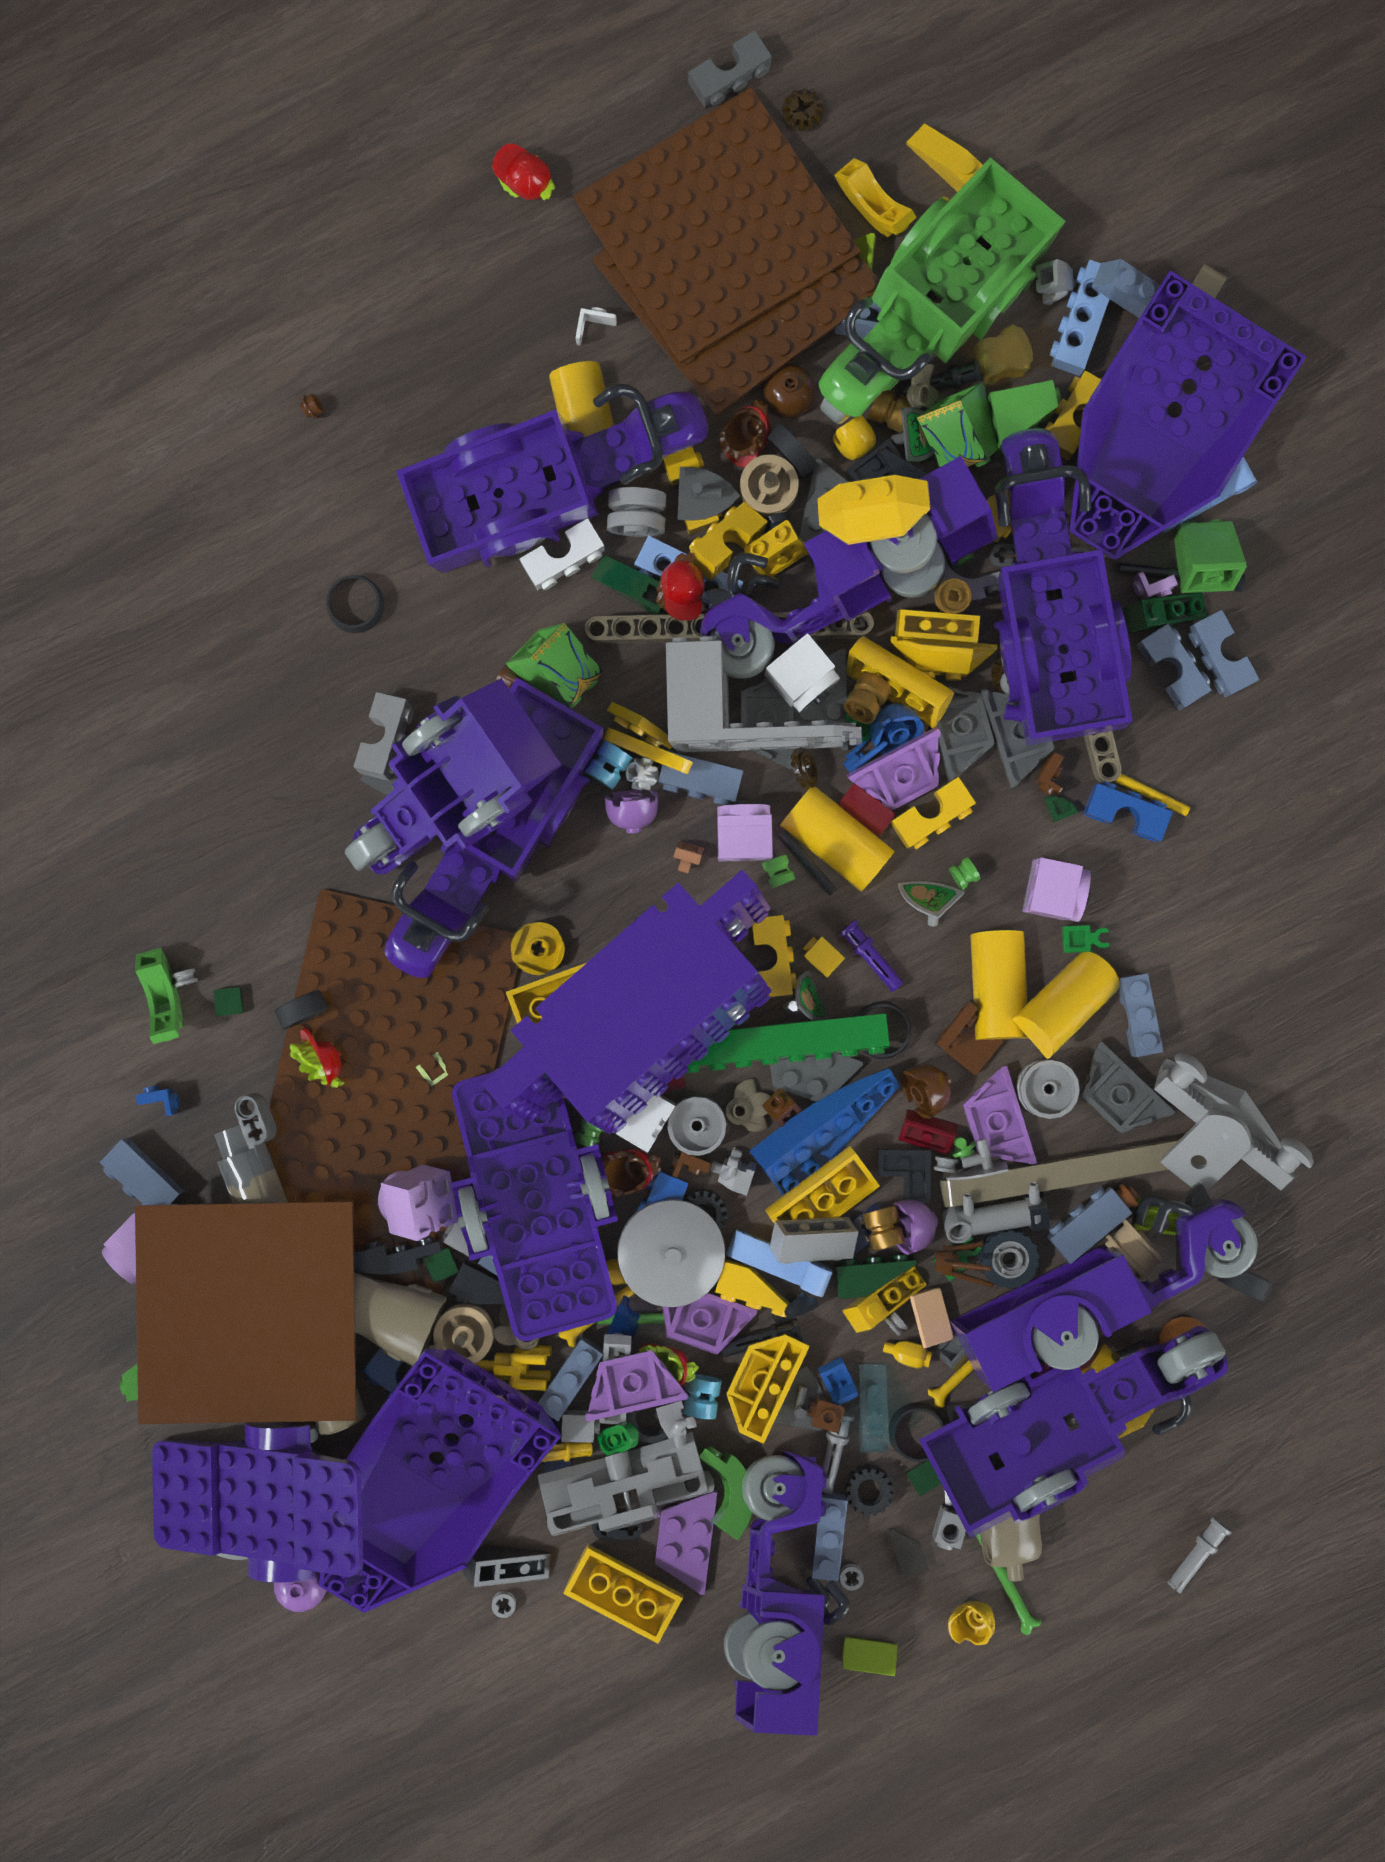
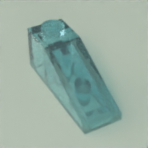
[859,1365,889,1452]

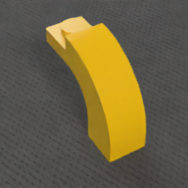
[834,158,917,237]

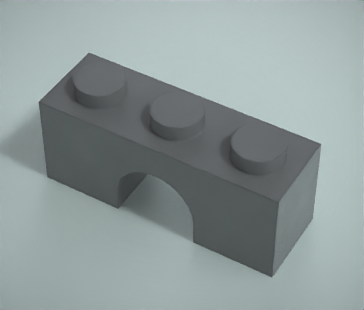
[688,30,772,109]

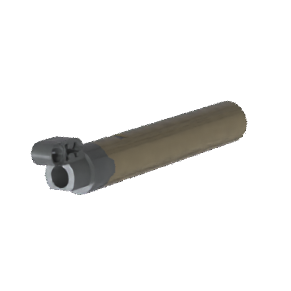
[214,1093,367,1435]

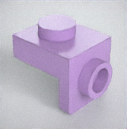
[1133,571,1178,600]

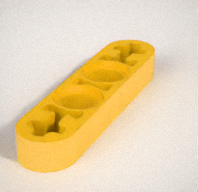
[603,727,693,775]

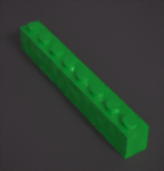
[685,1014,890,1074]

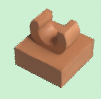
[674,840,704,873]

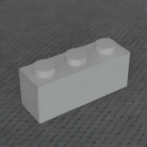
[770,1217,859,1264]

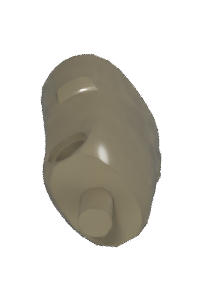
[354,1271,447,1366]
[980,1462,1042,1581]

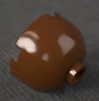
[763,363,815,419]
[901,1064,951,1119]

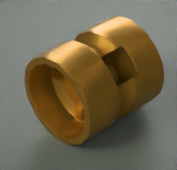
[867,390,912,433]
[934,578,972,614]
[844,673,891,724]
[862,1205,906,1251]

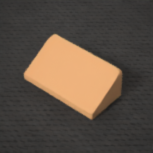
[910,1288,954,1348]

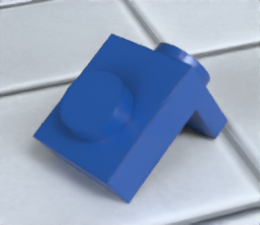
[135,1085,180,1116]
[818,1357,859,1405]

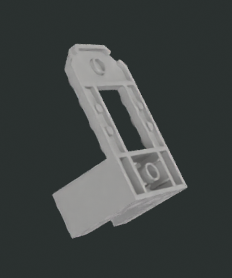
[666,636,862,753]

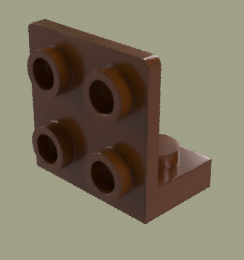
[934,1002,1005,1075]

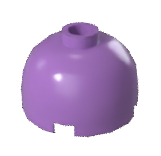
[605,789,658,833]
[893,1199,938,1255]
[274,1571,326,1612]

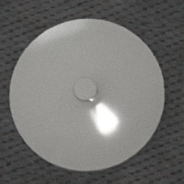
[617,1199,725,1307]

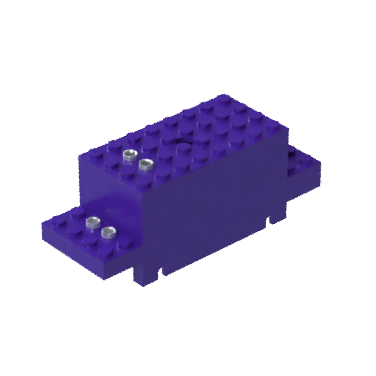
[482,870,772,1134]

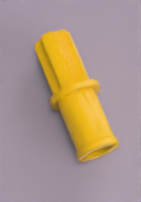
[541,1442,592,1462]

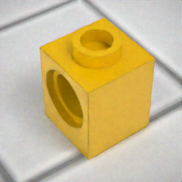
[803,936,845,978]

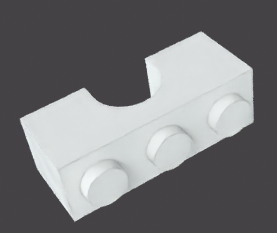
[520,518,605,591]

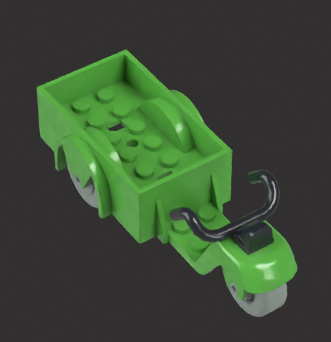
[819,157,1066,424]

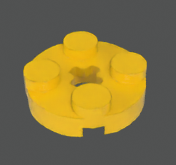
[511,922,565,975]

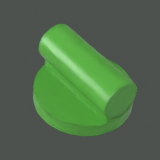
[952,1136,977,1159]

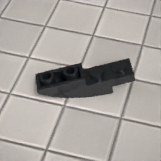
[354,1236,444,1274]

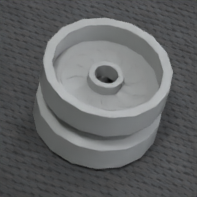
[607,487,666,537]
[1015,1059,1080,1119]
[668,1095,726,1156]

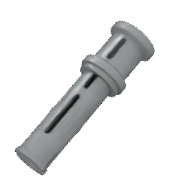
[822,1411,855,1494]
[1167,1517,1232,1593]

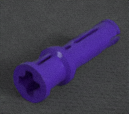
[838,919,904,993]

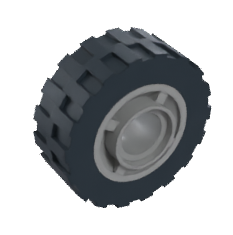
[978,1228,1039,1289]

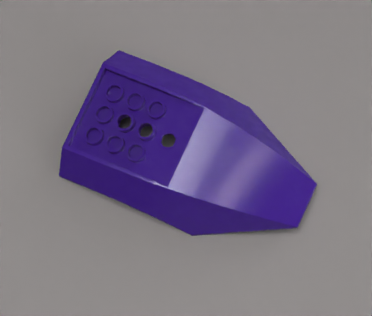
[1069,270,1306,560]
[319,1349,561,1613]

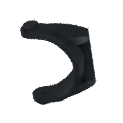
[772,1291,819,1322]

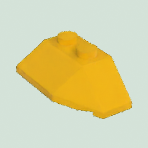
[817,475,930,545]
[889,636,997,681]
[726,1334,810,1444]

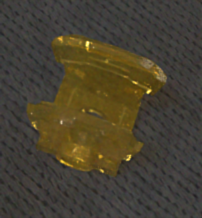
[973,324,1033,386]

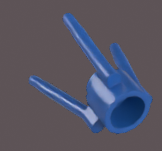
[843,738,888,773]

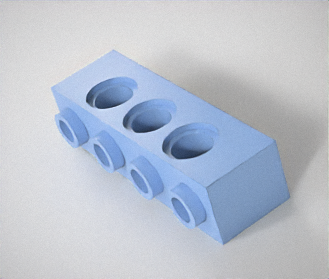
[1049,260,1109,376]
[634,535,743,610]

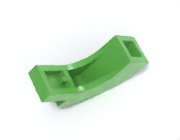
[135,948,183,1044]
[697,1446,752,1541]

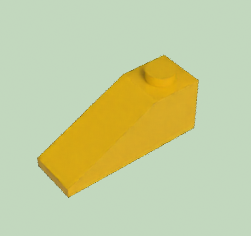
[906,123,983,192]

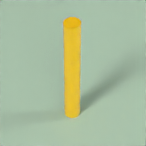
[1114,774,1190,816]

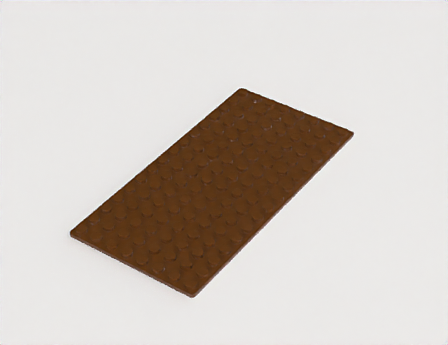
[265,890,518,1347]

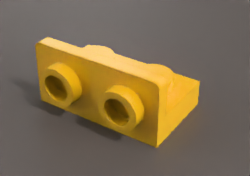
[744,520,809,577]

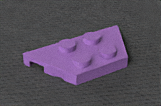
[846,727,941,811]
[962,1065,1037,1165]
[662,1293,758,1354]
[586,1351,689,1422]
[655,1490,717,1595]

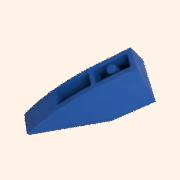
[749,1068,900,1196]

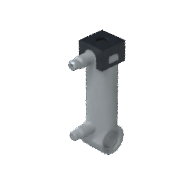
[941,1182,1050,1243]

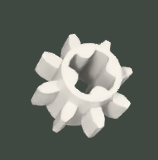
[626,758,659,791]

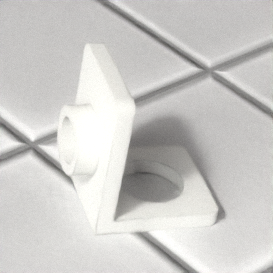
[576,307,617,346]

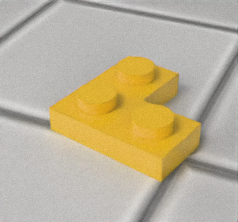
[607,702,672,749]

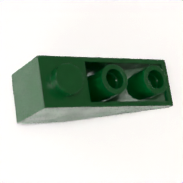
[591,555,664,615]
[1122,592,1207,634]
[835,1253,917,1299]

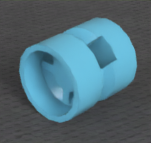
[585,740,633,790]
[682,1374,722,1419]

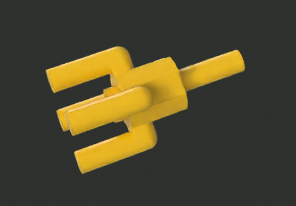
[475,1345,552,1391]

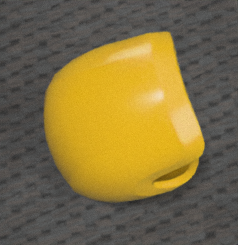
[833,415,876,460]
[948,1601,995,1645]

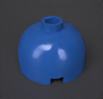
[869,703,924,755]

